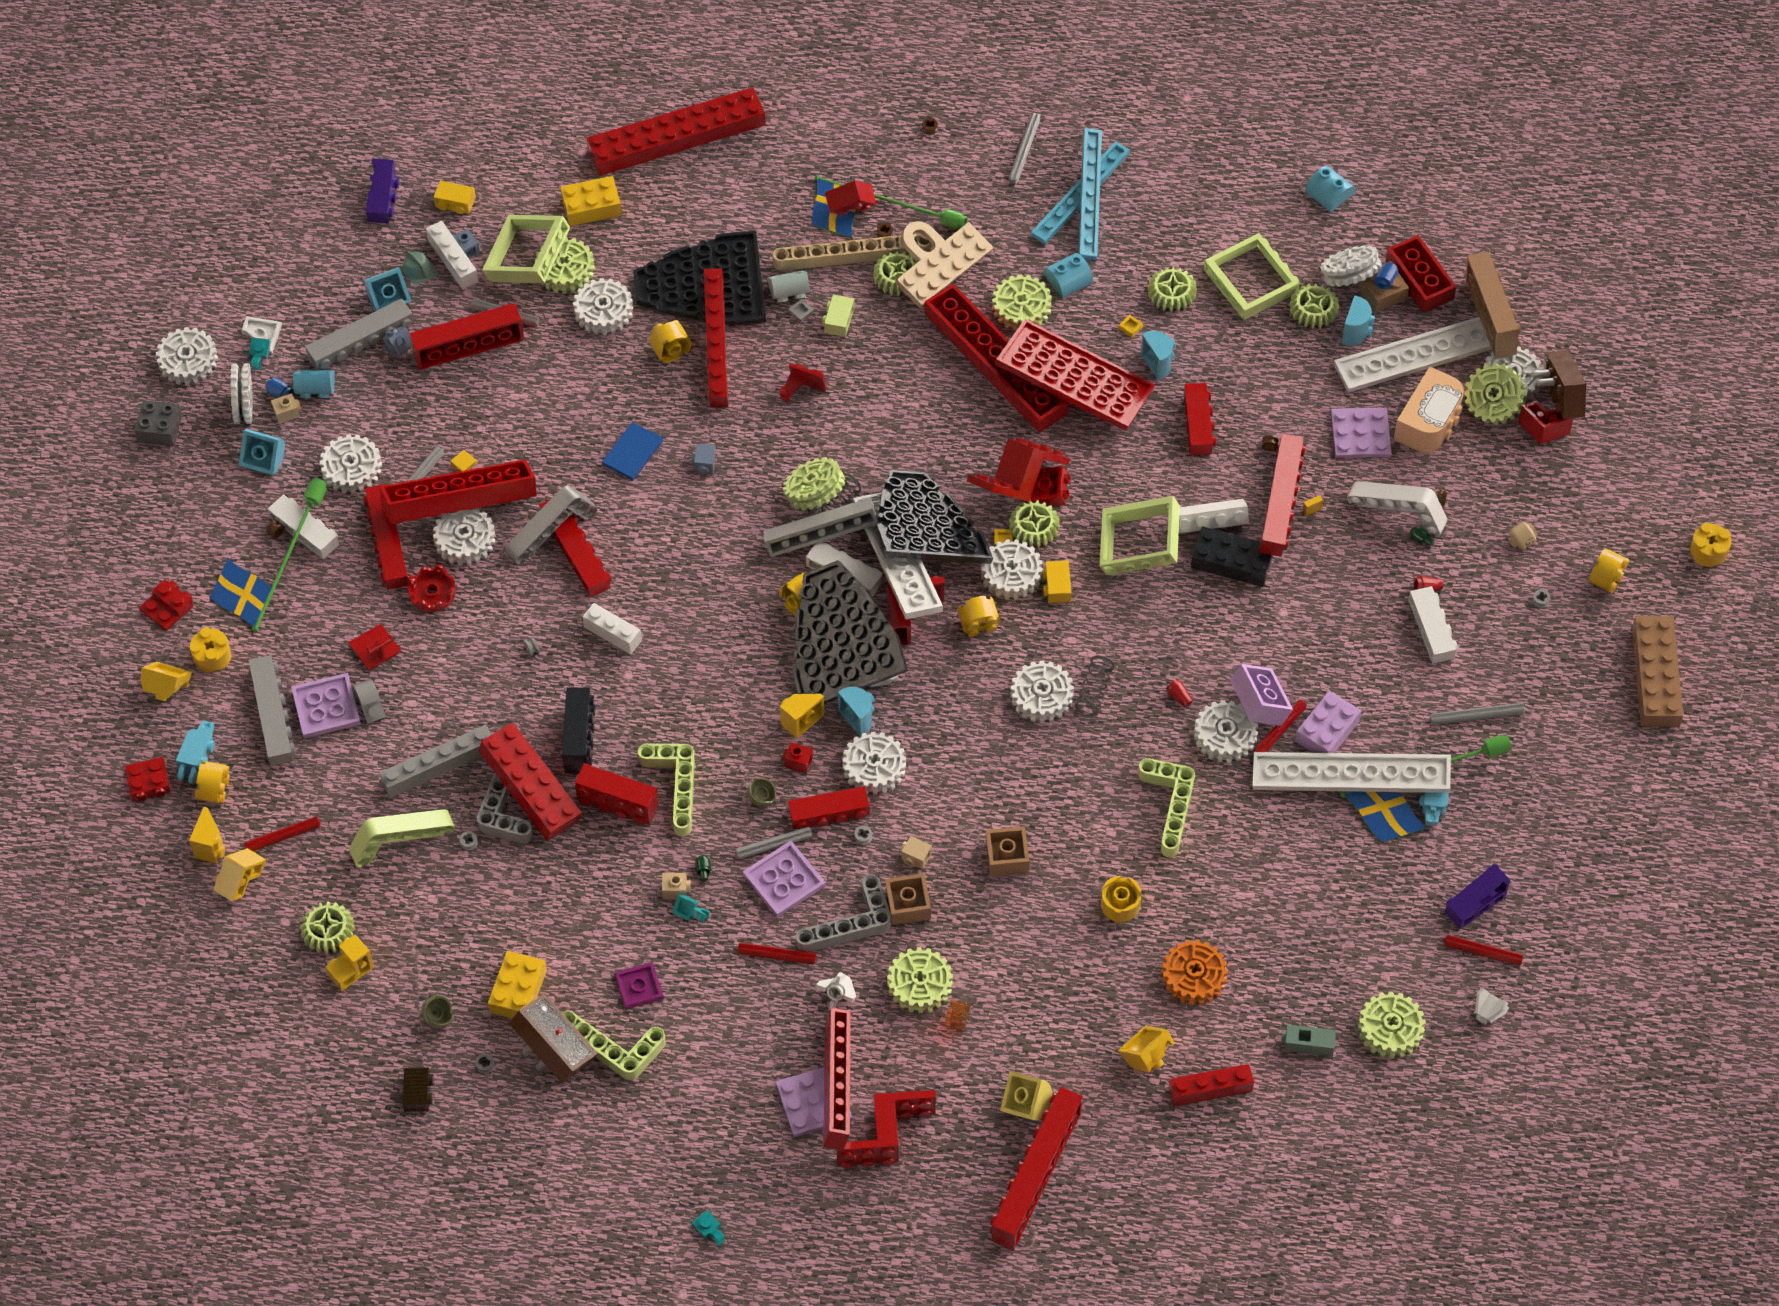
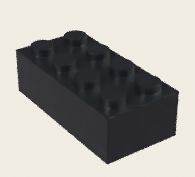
[1191,526,1274,587]
[562,687,596,774]

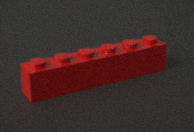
[363,484,408,590]
[539,500,612,598]

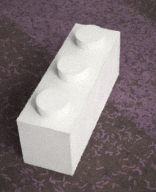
[583,603,642,654]

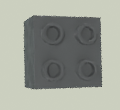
[134,400,182,446]

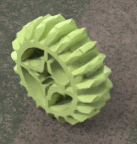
[873,251,918,297]
[1148,266,1197,312]
[1290,283,1339,329]
[1009,500,1060,548]
[300,901,355,954]

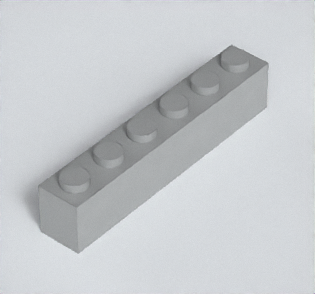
[305,298,414,370]
[763,498,877,557]
[249,655,296,766]
[380,725,492,798]

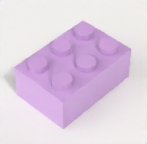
[1230,664,1293,726]
[1295,690,1362,753]

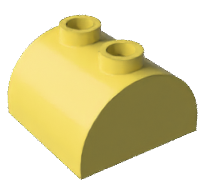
[1000,1071,1052,1120]

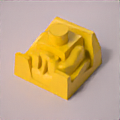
[140,662,192,701]
[1118,1025,1175,1072]

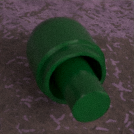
[1410,526,1435,547]
[695,855,711,882]

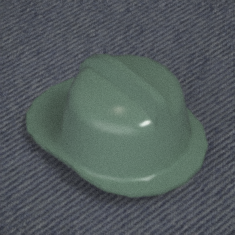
[401,251,438,285]

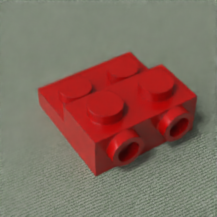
[1025,465,1071,507]
[139,579,194,631]
[125,757,171,802]

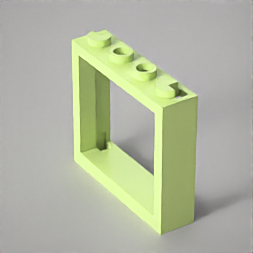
[482,215,570,283]
[1204,233,1300,320]
[1099,496,1180,575]

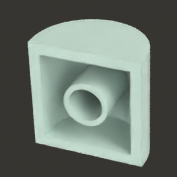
[767,270,810,303]

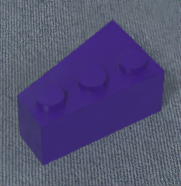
[366,158,400,223]

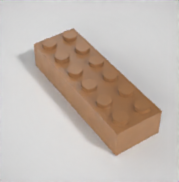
[1465,252,1521,358]
[1632,616,1683,727]

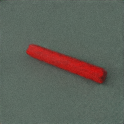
[1254,700,1307,752]
[244,816,320,851]
[1444,935,1523,966]
[737,942,816,965]

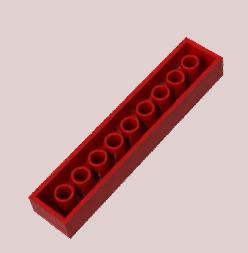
[586,87,766,176]
[924,283,1069,433]

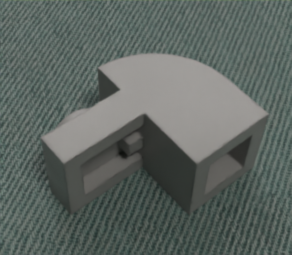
[353,679,386,723]

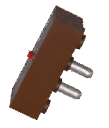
[1531,350,1586,419]
[509,993,598,1084]

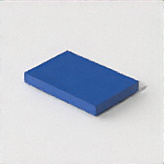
[602,422,664,481]

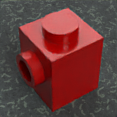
[782,742,813,773]

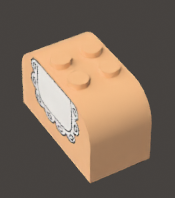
[1394,367,1464,453]

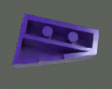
[1445,863,1510,929]

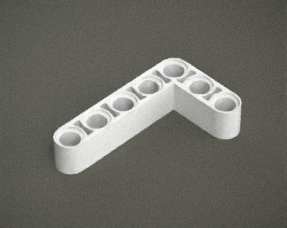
[1347,481,1447,537]

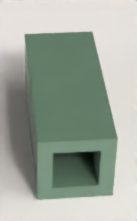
[1281,1024,1336,1056]

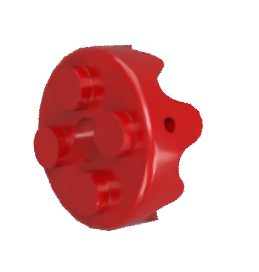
[408,564,456,612]

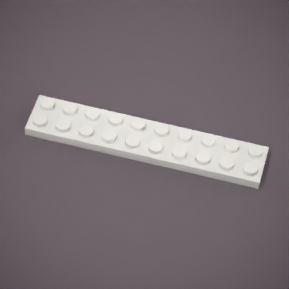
[1334,317,1492,393]
[853,492,943,619]
[1253,752,1451,793]

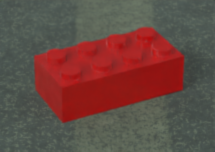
[1385,235,1457,313]
[575,763,659,825]

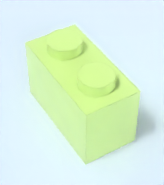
[822,294,855,337]

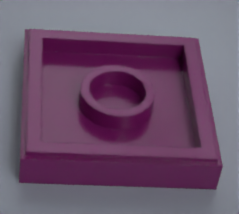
[614,962,664,1010]

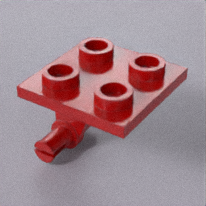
[779,363,827,403]
[348,624,401,671]

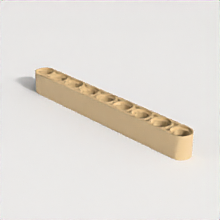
[773,235,932,271]

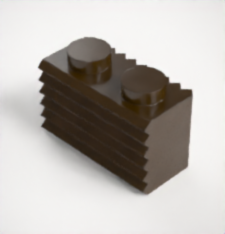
[402,1067,434,1112]

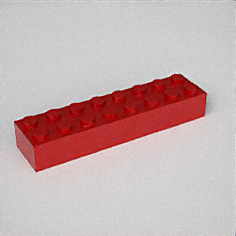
[379,459,537,524]
[989,1086,1083,1251]

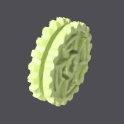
[535,237,595,294]
[992,274,1052,331]
[1464,363,1527,425]
[783,457,845,511]
[887,947,953,1014]
[1358,992,1426,1059]

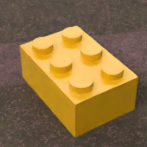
[561,176,622,226]
[488,951,547,1018]

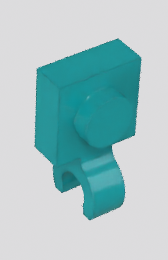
[249,337,271,370]
[672,894,710,922]
[691,1210,725,1246]

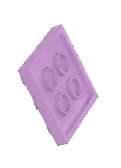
[1331,407,1392,458]
[291,673,361,739]
[743,841,826,918]
[776,1067,852,1137]

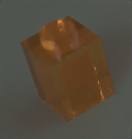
[945,999,971,1032]

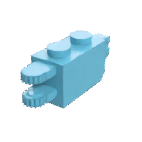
[176,720,215,784]
[1419,792,1449,826]

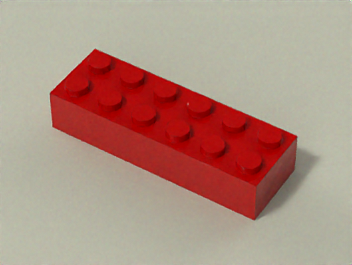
[409,303,524,371]
[478,722,582,841]

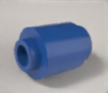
[1374,262,1398,290]
[265,377,294,399]

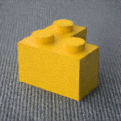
[213,848,266,901]
[325,935,374,991]

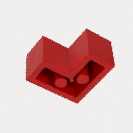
[824,180,877,216]
[1518,401,1574,444]

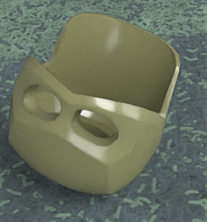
[421,995,454,1029]

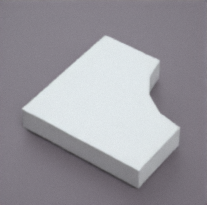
[241,316,282,354]

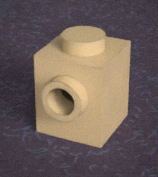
[271,393,301,424]
[900,836,932,869]
[662,873,691,899]

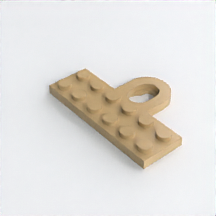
[895,221,994,308]

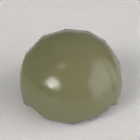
[747,778,777,807]

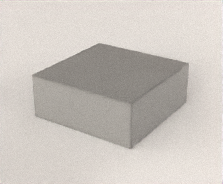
[788,299,814,323]

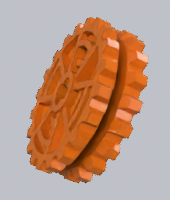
[1161,939,1228,1006]

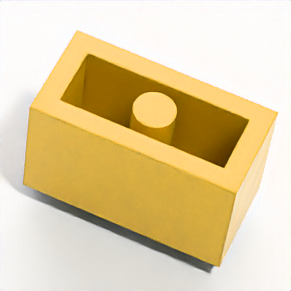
[434,180,476,214]
[1042,561,1071,603]

